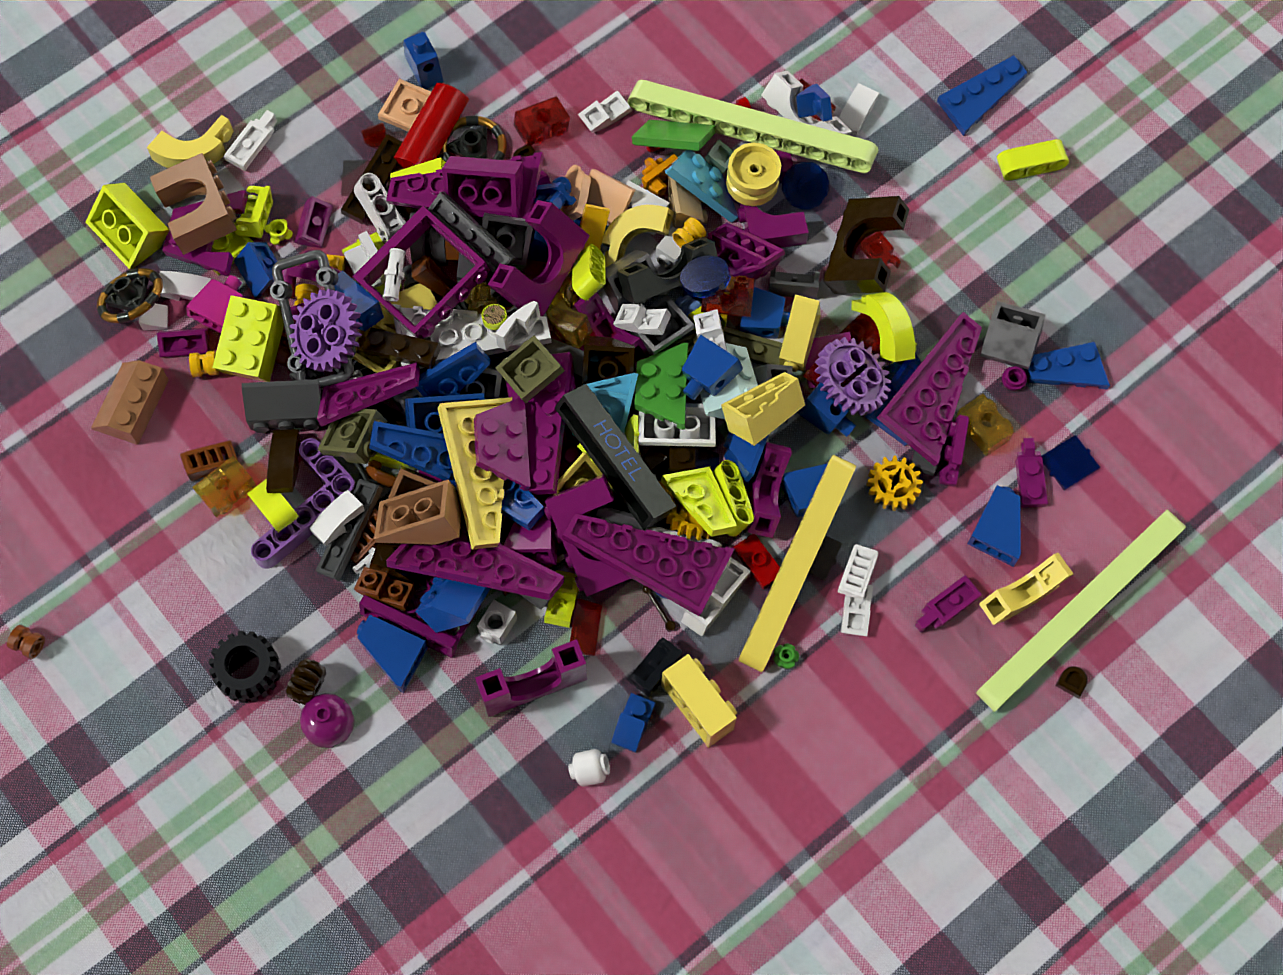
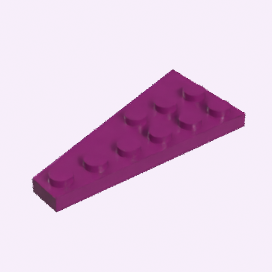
[501,352,573,495]

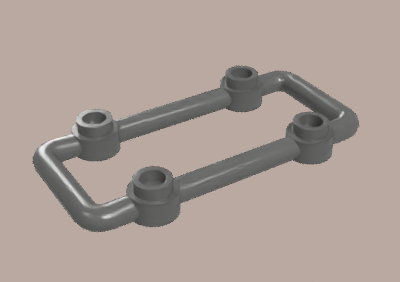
[270,250,356,388]

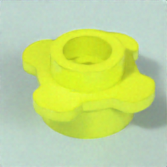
[265,219,293,245]

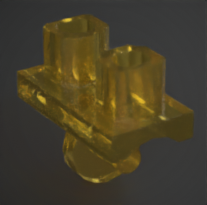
[465,282,497,314]

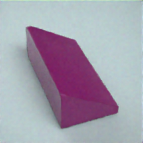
[294,196,333,248]
[157,327,210,357]

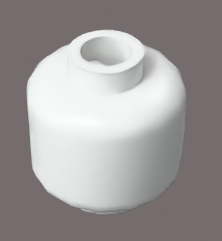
[568,749,610,787]

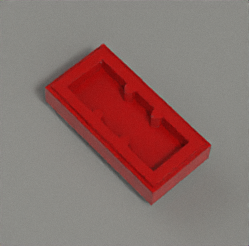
[733,534,780,589]

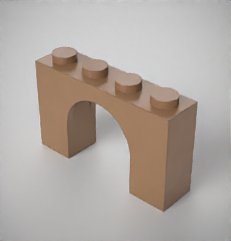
[150,153,237,255]

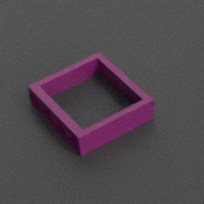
[352,206,490,339]

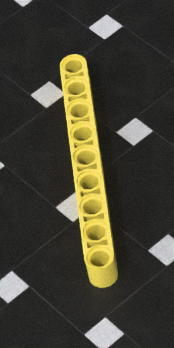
[738,455,856,672]

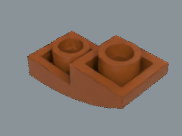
[354,567,416,611]

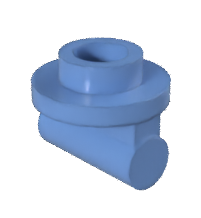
[674,295,702,317]

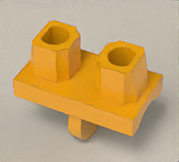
[641,154,678,197]

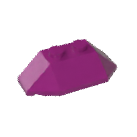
[707,222,785,279]

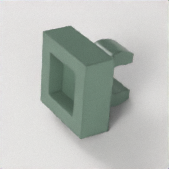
[704,139,734,174]

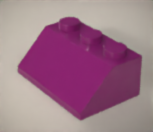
[442,156,523,218]

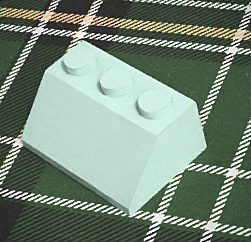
[700,343,758,419]

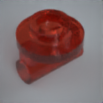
[361,122,386,148]

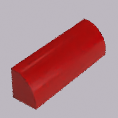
[394,83,470,169]

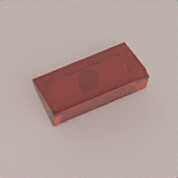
[570,599,603,656]

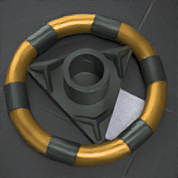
[439,116,507,162]
[97,268,163,324]

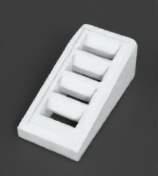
[838,544,879,600]

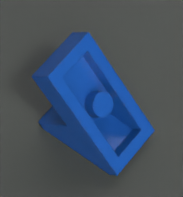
[796,84,832,122]
[611,693,656,753]

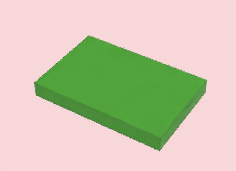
[632,119,716,151]

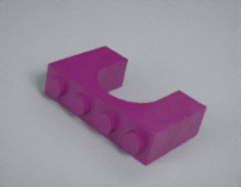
[735,151,809,248]
[488,200,590,316]
[544,474,631,597]
[475,639,587,717]

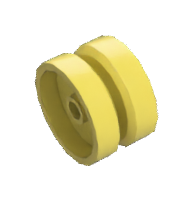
[726,142,782,206]

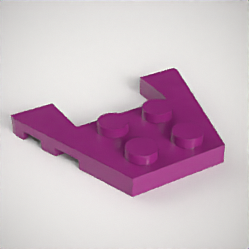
[162,190,248,276]

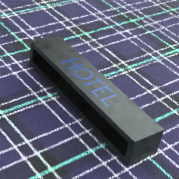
[555,384,676,530]

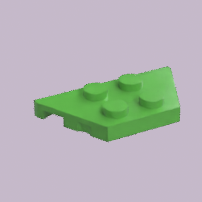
[635,343,688,430]

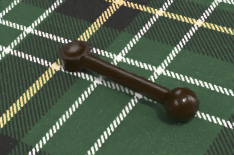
[643,586,675,632]

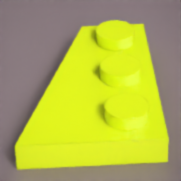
[661,467,737,537]

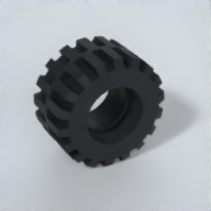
[209,631,281,703]

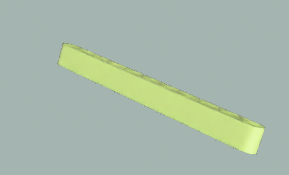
[627,80,879,173]
[976,509,1186,712]

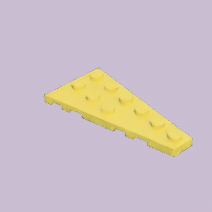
[438,397,512,550]

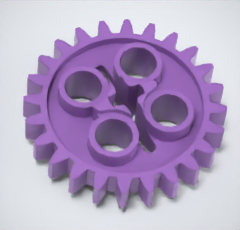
[289,289,362,372]
[815,337,891,416]

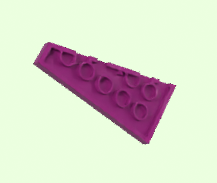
[386,152,544,219]
[877,312,982,467]
[561,513,735,616]
[386,524,564,600]

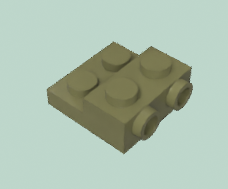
[495,335,565,404]
[317,409,387,464]

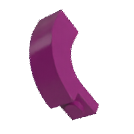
[574,292,650,372]
[747,442,792,538]

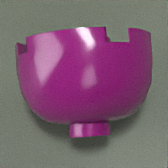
[300,693,355,748]

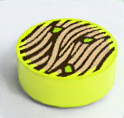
[482,304,507,330]

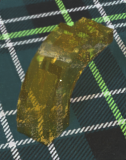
[546,271,593,349]

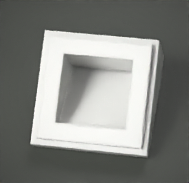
[139,303,168,331]

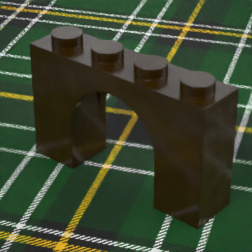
[823,196,910,294]

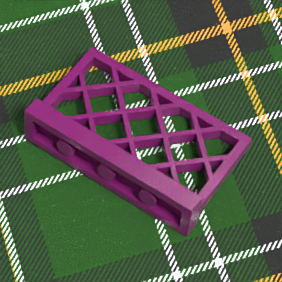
[359,574,482,658]

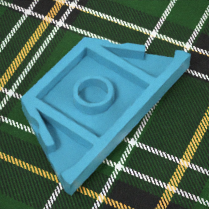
[665,150,738,222]
[572,373,638,437]

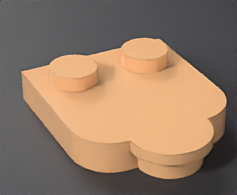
[560,165,591,221]

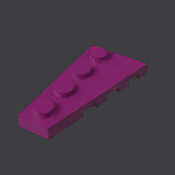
[317,363,420,427]

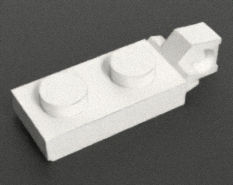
[224,110,277,171]

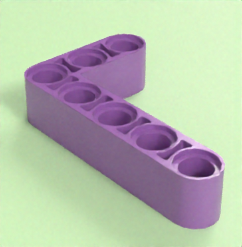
[251,438,356,569]

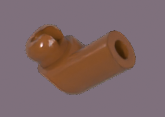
[365,460,396,488]

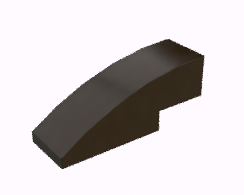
[266,429,301,493]

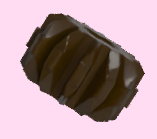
[286,658,326,705]

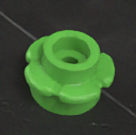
[774,643,799,669]

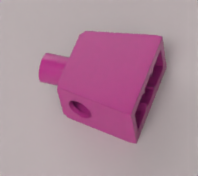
[186,275,243,334]

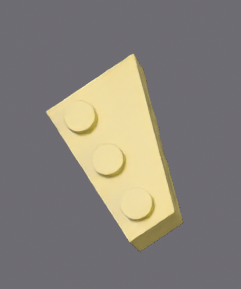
[721,372,805,446]

